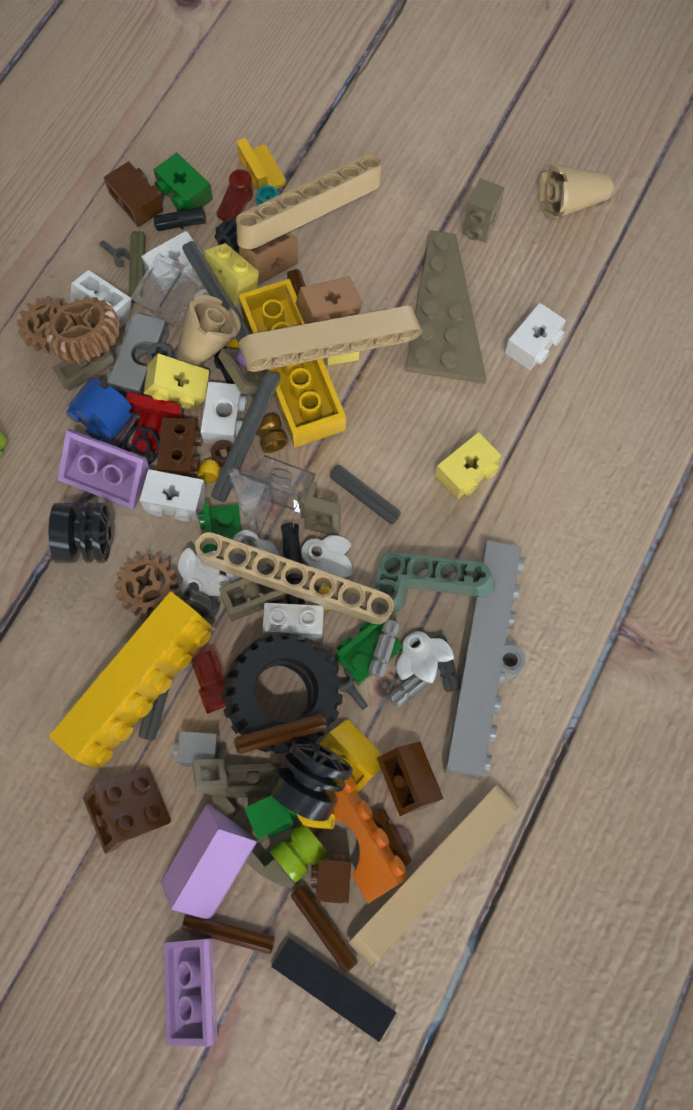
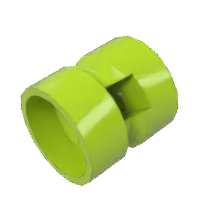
[269,823,329,883]

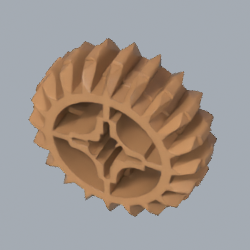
[44,296,120,364]

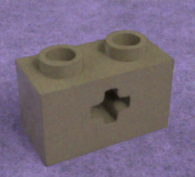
[462,178,505,243]
[219,567,285,622]

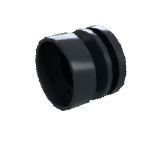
[48,503,113,563]
[269,738,353,821]

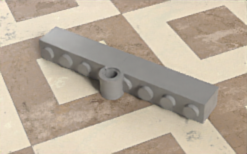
[444,540,525,780]

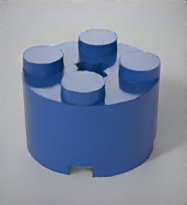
[66,378,134,441]

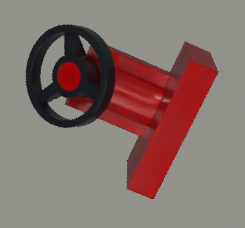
[122,392,184,465]

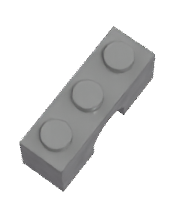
[107,313,169,398]

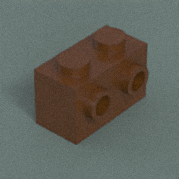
[103,161,163,227]
[156,418,203,478]
[377,742,444,816]
[311,854,351,904]

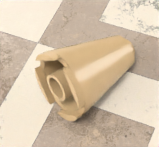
[539,164,614,219]
[175,295,241,367]

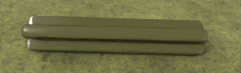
[128,231,145,303]

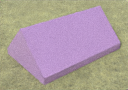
[58,429,150,509]
[161,804,258,919]
[164,939,218,1046]

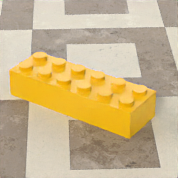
[238,279,346,448]
[48,591,215,769]

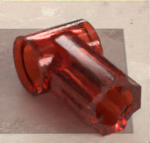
[217,169,254,222]
[191,650,225,714]

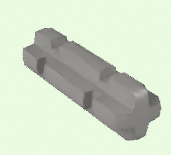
[369,620,400,677]
[389,667,441,708]

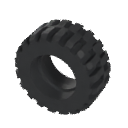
[222,633,343,754]

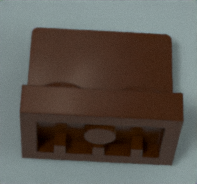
[82,767,171,854]

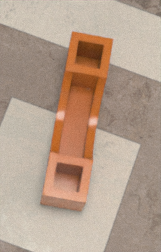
[332,776,408,904]

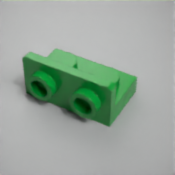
[199,502,244,554]
[336,622,403,686]

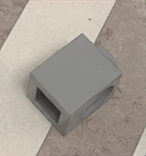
[173,731,220,767]

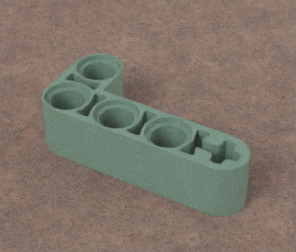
[374,552,495,613]

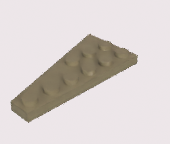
[406,230,487,384]

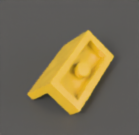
[236,138,286,192]
[320,720,383,793]

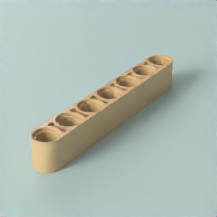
[236,155,382,249]
[238,306,422,372]
[195,532,394,625]
[348,785,519,967]

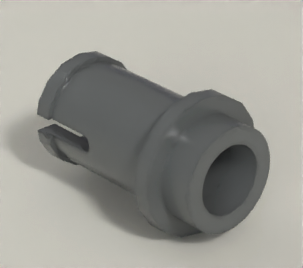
[181,587,220,618]

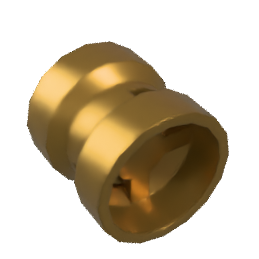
[256,415,288,453]

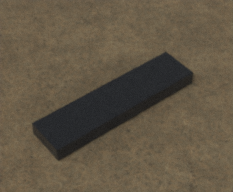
[271,938,397,1042]

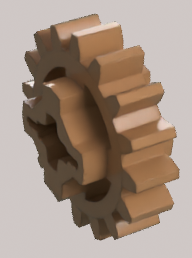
[17,296,65,353]
[114,553,179,617]

